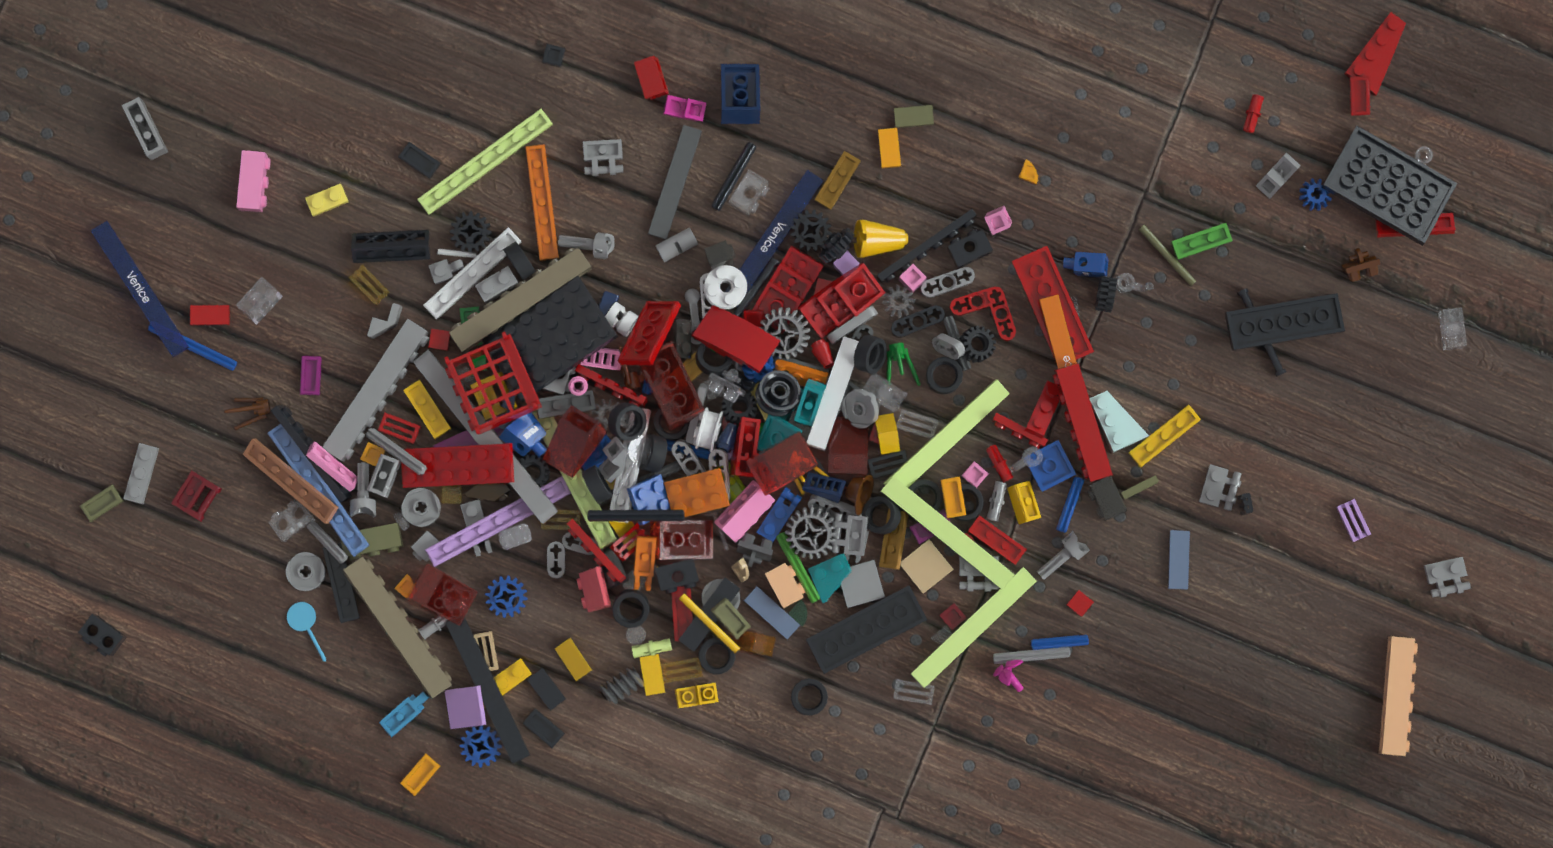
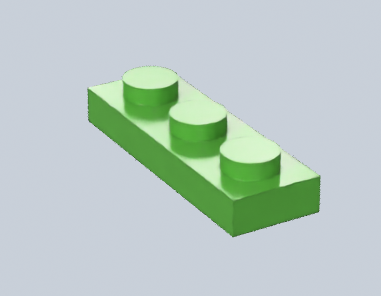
[1171,223,1233,260]

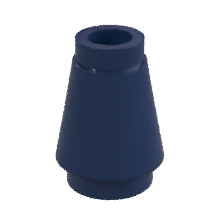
[716,423,738,453]

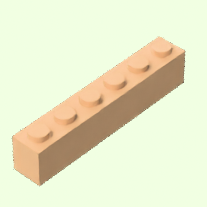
[1379,636,1418,756]

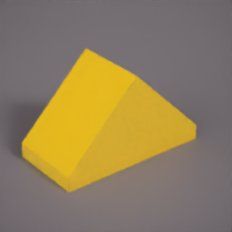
[875,413,900,455]

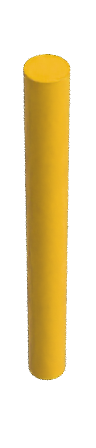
[679,593,740,653]

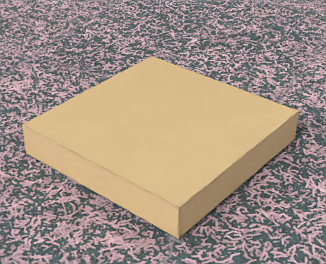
[900,539,954,594]

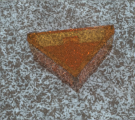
[735,631,776,657]

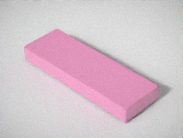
[306,441,357,492]

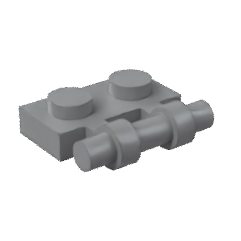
[583,139,623,176]
[1199,464,1241,511]
[831,513,868,556]
[959,556,999,592]
[1424,557,1471,598]

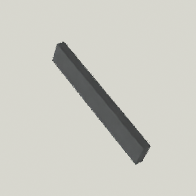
[648,125,702,240]

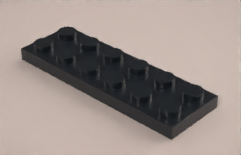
[1224,293,1345,351]
[806,585,927,674]

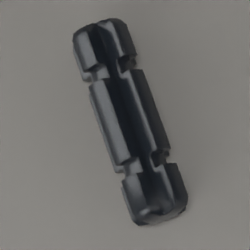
[720,370,756,392]

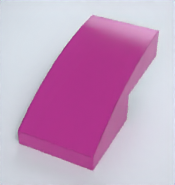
[663,95,706,122]

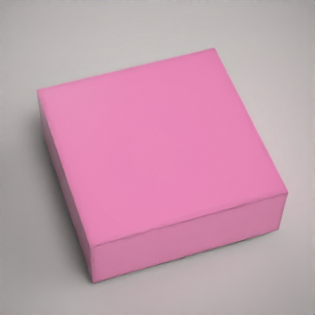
[962,461,989,488]

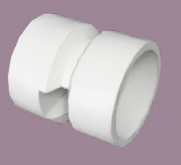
[605,302,639,337]

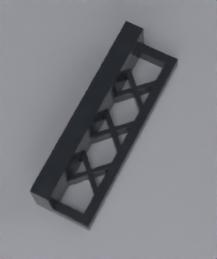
[351,230,430,263]

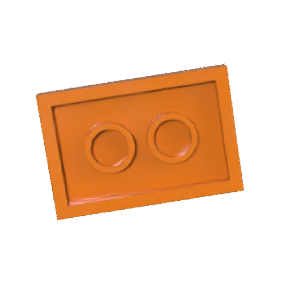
[664,468,730,517]

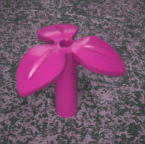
[993,659,1024,692]

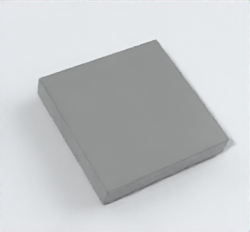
[841,560,885,608]

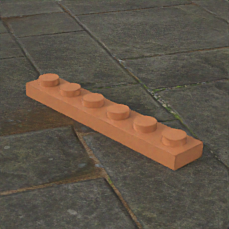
[243,439,339,524]

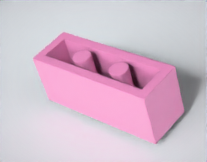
[236,150,270,212]
[714,480,775,543]

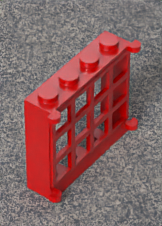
[444,331,542,435]

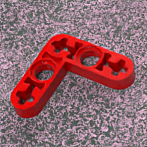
[950,286,1016,341]

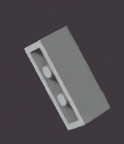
[122,97,168,160]

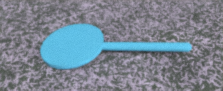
[287,602,326,662]

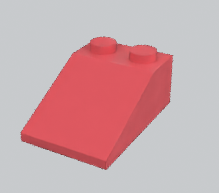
[577,566,612,612]

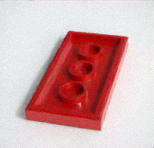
[617,301,681,365]

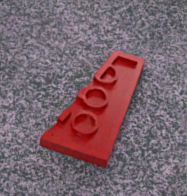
[1345,12,1406,96]
[575,364,648,408]

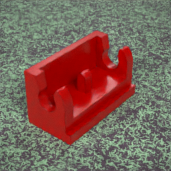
[634,56,669,100]

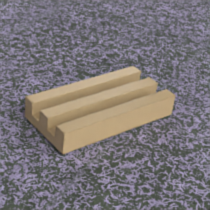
[474,631,499,671]

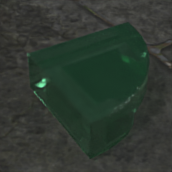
[788,600,807,627]

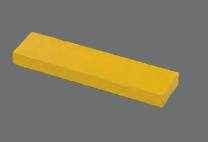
[1128,405,1201,468]

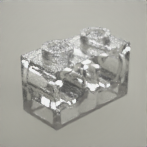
[268,499,316,542]

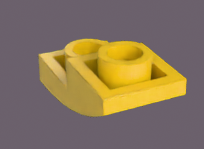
[675,683,719,709]

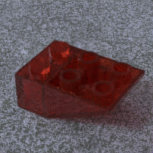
[543,405,607,478]
[746,431,819,496]
[406,563,478,626]

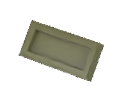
[894,105,934,128]
[1119,475,1159,500]
[80,485,124,522]
[711,597,751,639]

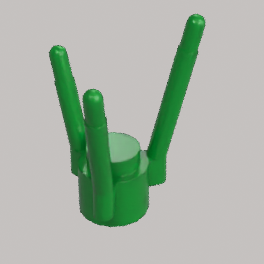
[886,343,921,386]

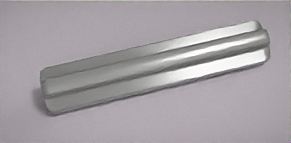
[307,521,348,563]

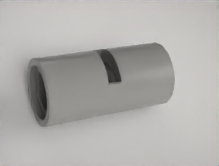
[655,228,698,262]

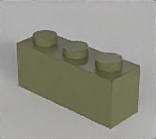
[341,523,404,561]

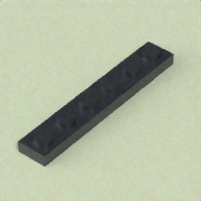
[877,209,976,283]
[271,405,352,503]

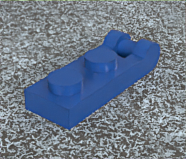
[756,487,802,543]

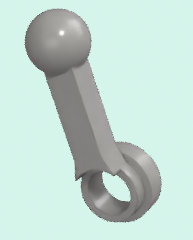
[685,289,701,344]

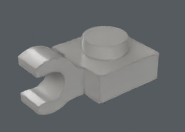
[429,259,464,284]

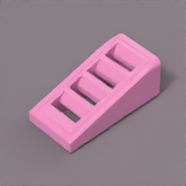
[579,348,621,371]

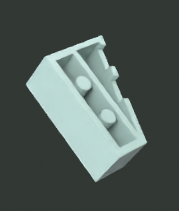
[1090,391,1149,454]

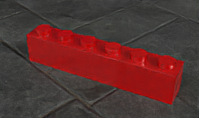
[1052,363,1113,482]

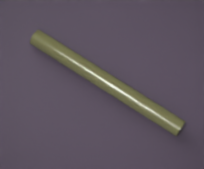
[1139,225,1196,286]

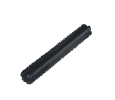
[711,142,756,211]

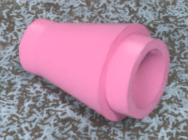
[568,376,588,396]

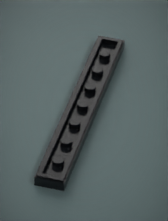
[446,615,530,764]

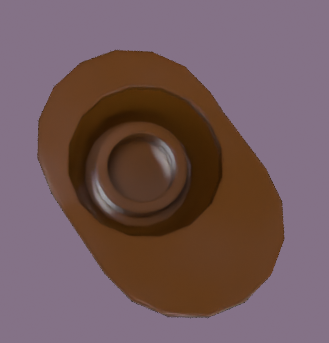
[845,475,874,516]

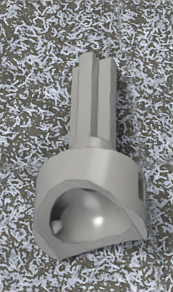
[558,232,614,259]
[350,462,376,518]
[1037,531,1090,579]

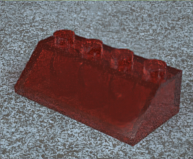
[638,341,705,431]

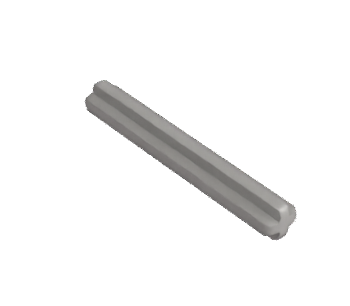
[366,428,427,475]
[993,647,1070,664]

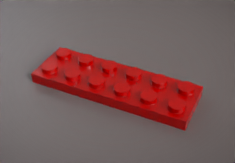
[1011,246,1094,362]
[401,443,515,488]

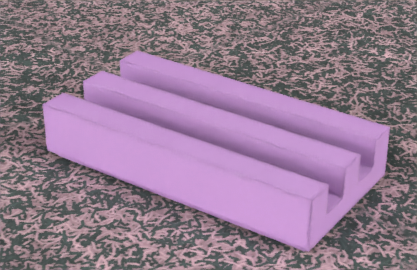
[1336,499,1371,543]

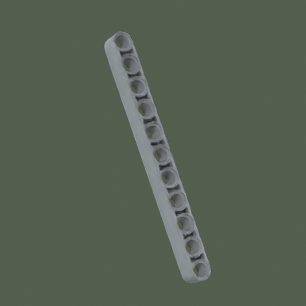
[413,350,558,524]

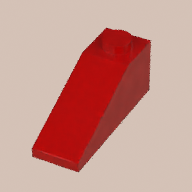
[729,417,761,478]

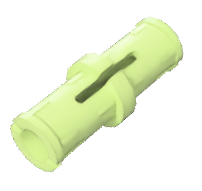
[632,638,672,658]

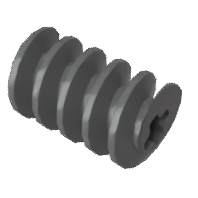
[600,665,644,704]

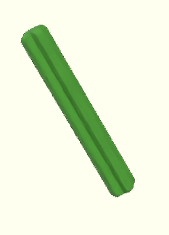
[776,532,820,603]

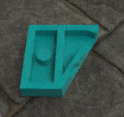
[808,553,852,603]

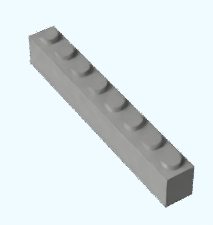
[322,319,429,462]

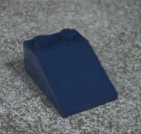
[721,64,760,124]

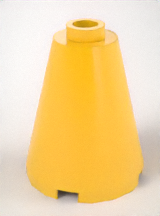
[854,219,908,258]

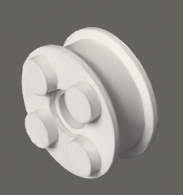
[704,265,747,310]
[693,407,723,453]

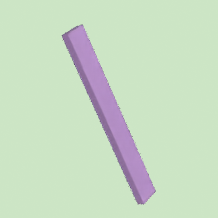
[425,476,571,567]

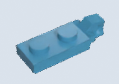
[379,691,430,737]

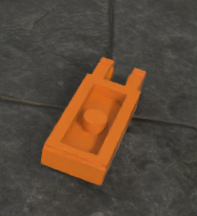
[633,536,657,591]

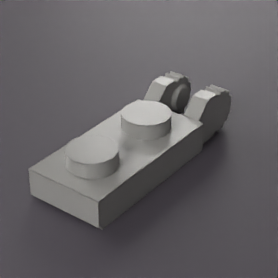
[460,500,492,557]

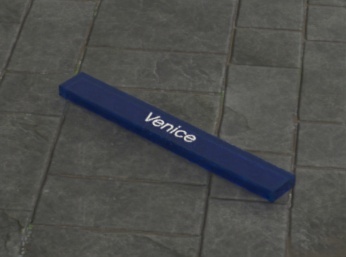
[725,170,823,307]
[91,221,189,358]

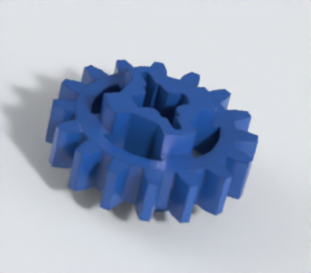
[485,576,528,618]
[460,725,503,767]

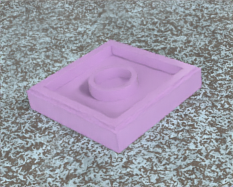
[445,686,486,729]

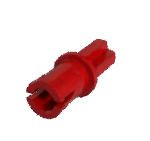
[1243,94,1264,133]
[986,445,1014,483]

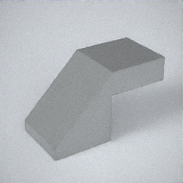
[1256,153,1301,199]
[367,303,402,339]
[598,436,627,483]

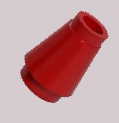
[811,339,834,369]

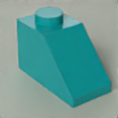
[794,379,827,427]

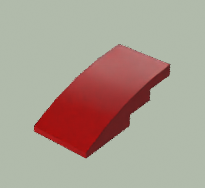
[752,246,825,334]
[797,263,885,339]
[692,305,781,373]

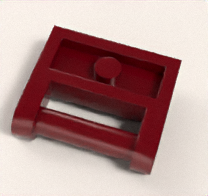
[171,471,222,522]

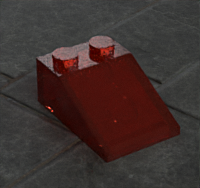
[828,417,868,476]
[650,520,713,559]

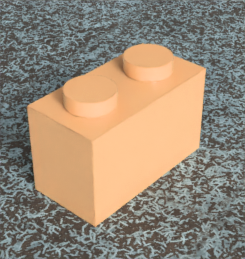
[765,563,805,609]

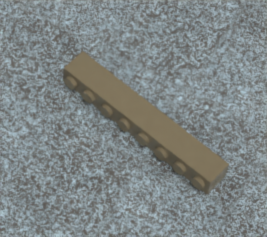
[449,247,592,354]
[343,557,452,700]

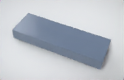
[1168,530,1190,590]
[744,586,800,640]

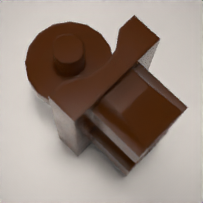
[1341,248,1381,282]

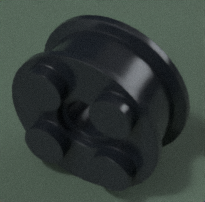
[755,370,801,417]

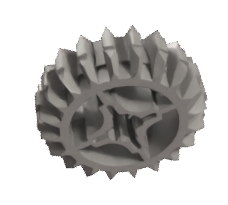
[759,307,810,359]
[785,506,838,559]

